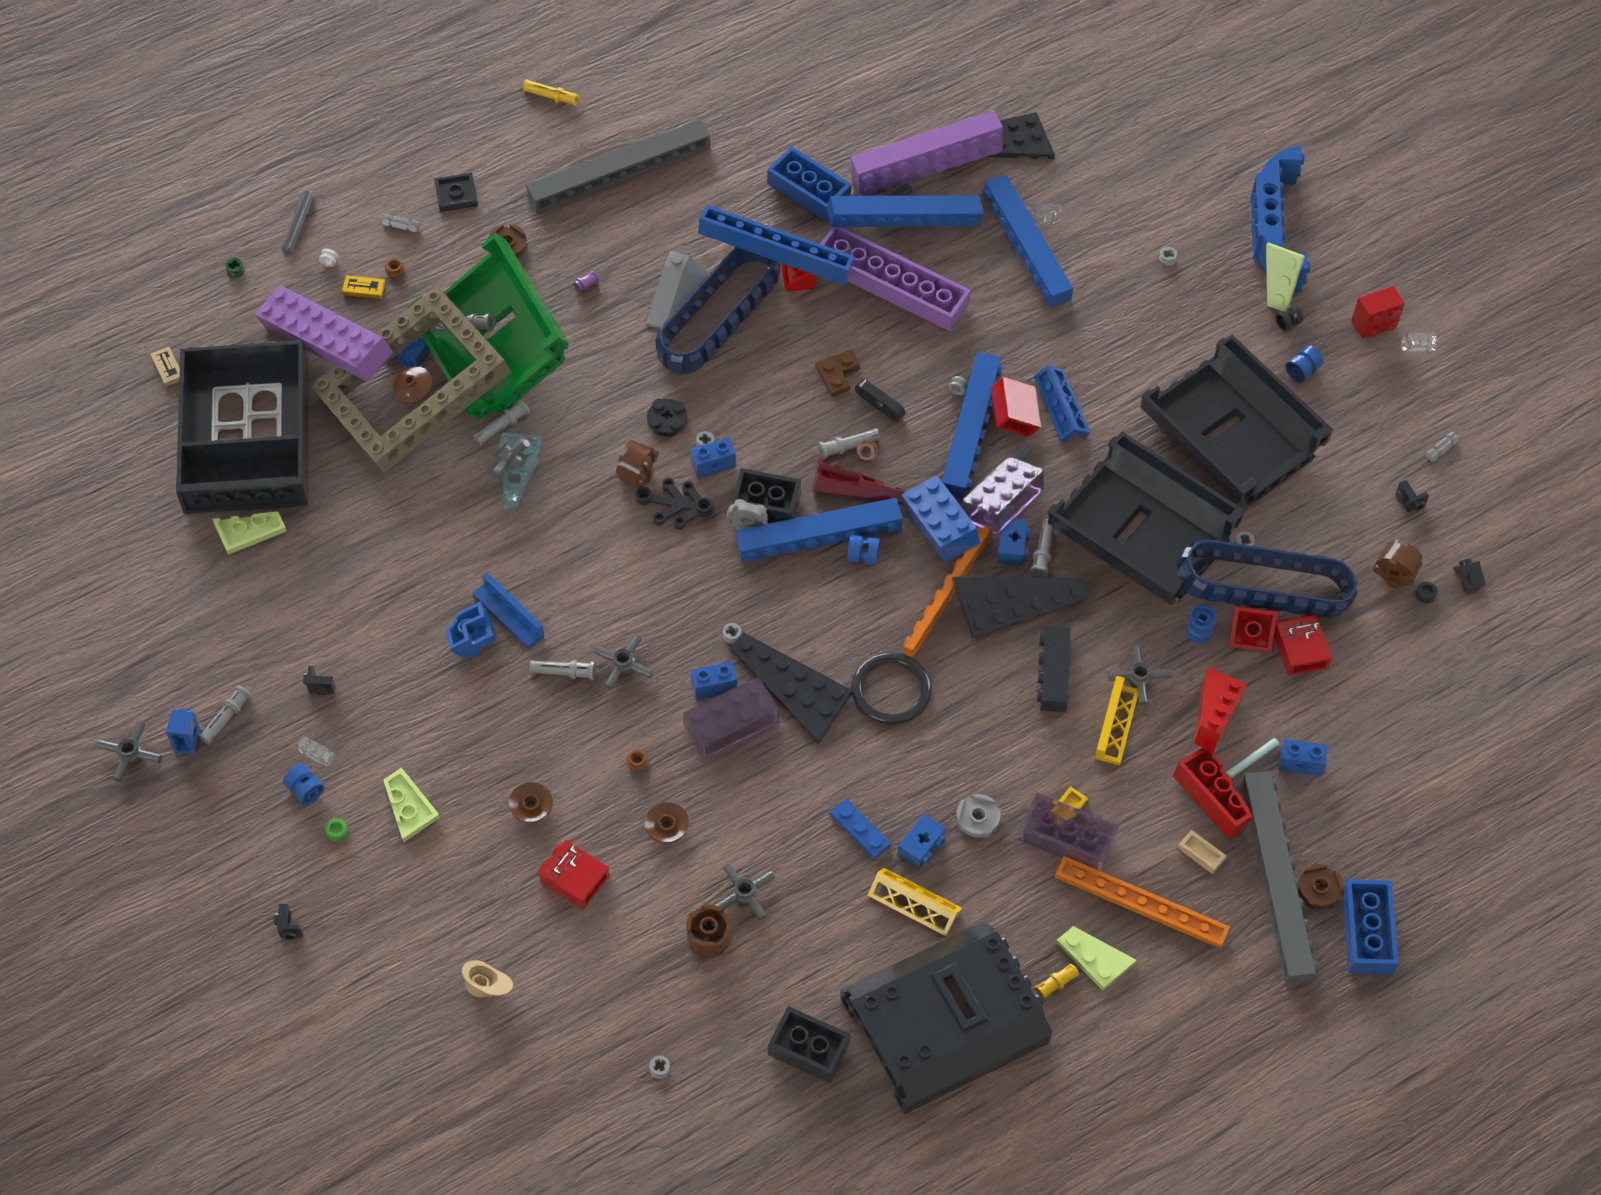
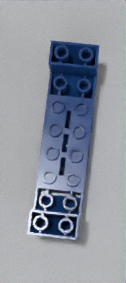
[1250,145,1311,292]

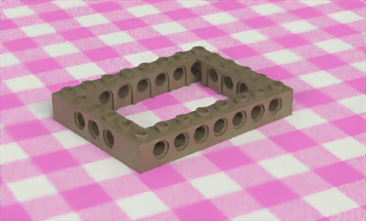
[311,286,512,473]

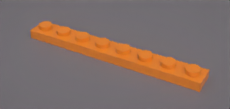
[903,522,993,658]
[1055,856,1230,949]

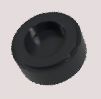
[1415,582,1438,603]

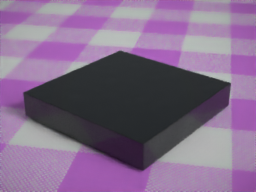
[434,172,478,212]

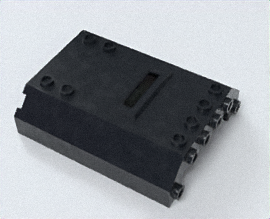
[1140,334,1333,505]
[1048,432,1245,605]
[840,921,1052,1115]

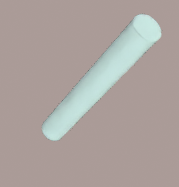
[1225,738,1279,779]

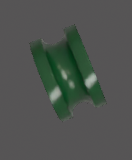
[225,258,244,278]

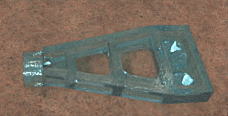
[499,433,543,510]

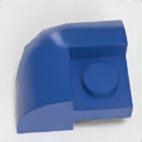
[446,602,496,658]

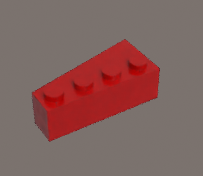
[1194,667,1247,753]
[1173,748,1252,840]

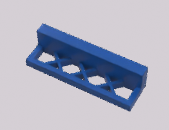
[1034,365,1090,442]
[473,573,545,650]

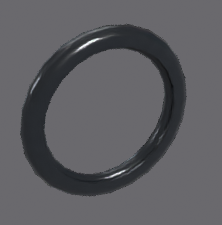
[851,652,932,724]

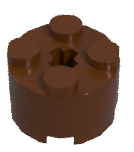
[616,440,659,487]
[1373,540,1423,589]
[686,905,731,956]

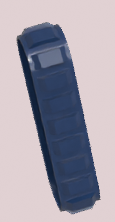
[655,247,781,374]
[1176,539,1358,618]

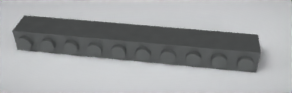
[526,119,711,213]
[1241,771,1318,985]

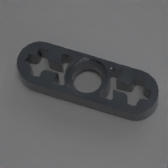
[855,379,906,422]

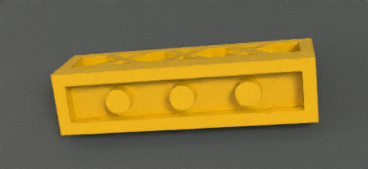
[1095,676,1138,765]
[867,868,962,936]

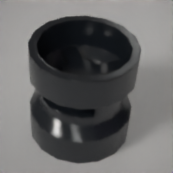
[1275,305,1303,331]

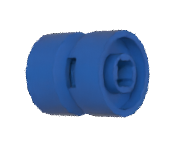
[1285,345,1323,382]
[847,535,880,565]
[1186,605,1217,643]
[283,764,325,805]

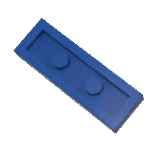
[830,799,891,860]

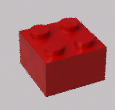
[1351,285,1405,338]

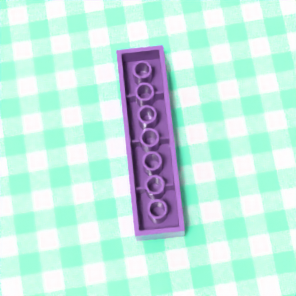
[850,111,1003,196]
[820,227,971,331]
[255,285,393,382]

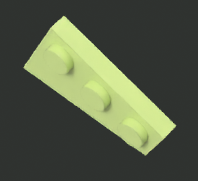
[1266,243,1305,311]
[212,511,287,555]
[384,768,440,843]
[1056,926,1136,991]

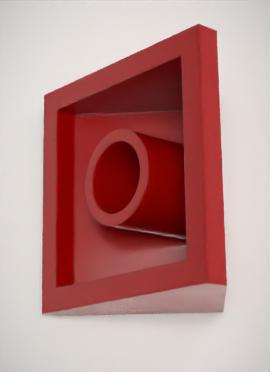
[781,263,816,292]
[1229,605,1278,652]

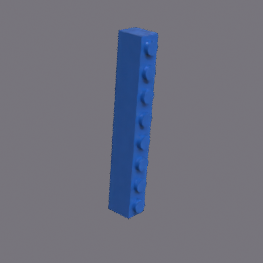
[983,174,1073,307]
[827,195,984,227]
[698,205,854,285]
[942,352,1003,499]
[735,498,903,562]

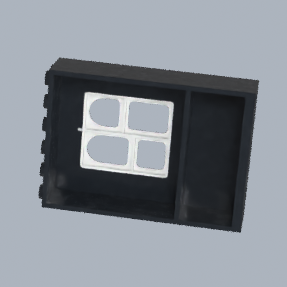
[176,340,308,514]

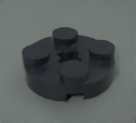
[647,399,688,437]

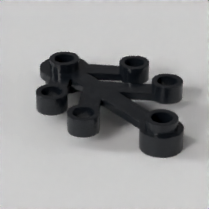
[635,478,714,530]

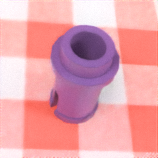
[573,271,599,293]

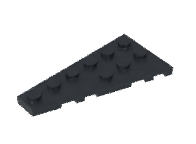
[988,112,1055,159]
[951,577,1090,638]
[732,632,852,744]

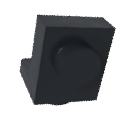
[1395,480,1429,512]
[1453,558,1486,591]
[303,665,335,695]
[274,904,303,940]

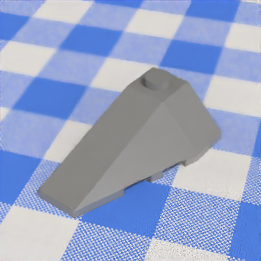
[646,251,708,329]

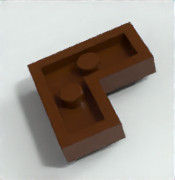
[815,349,860,397]

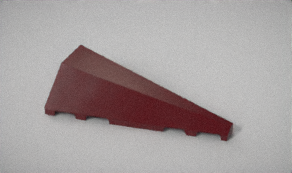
[812,458,906,502]

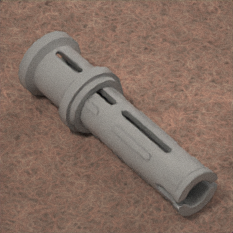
[434,313,495,331]
[473,399,531,446]
[818,428,880,460]
[1030,518,1054,578]
[529,660,595,680]
[199,685,253,745]

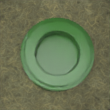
[325,818,348,842]

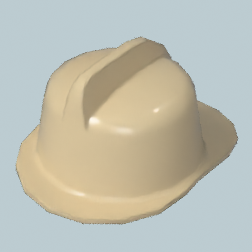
[462,960,513,998]

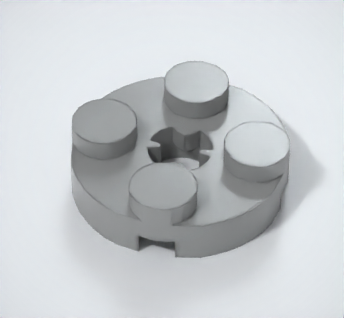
[726,499,768,530]
[956,794,1001,838]

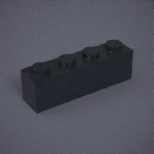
[1037,626,1071,712]

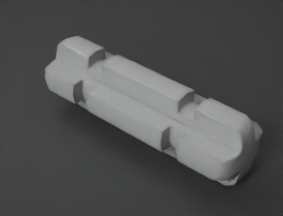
[382,214,420,232]
[1426,432,1459,462]

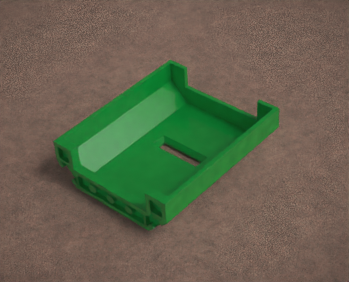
[407,233,569,419]

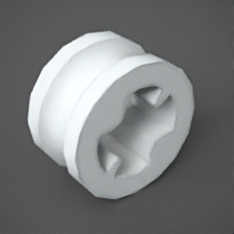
[318,249,338,267]

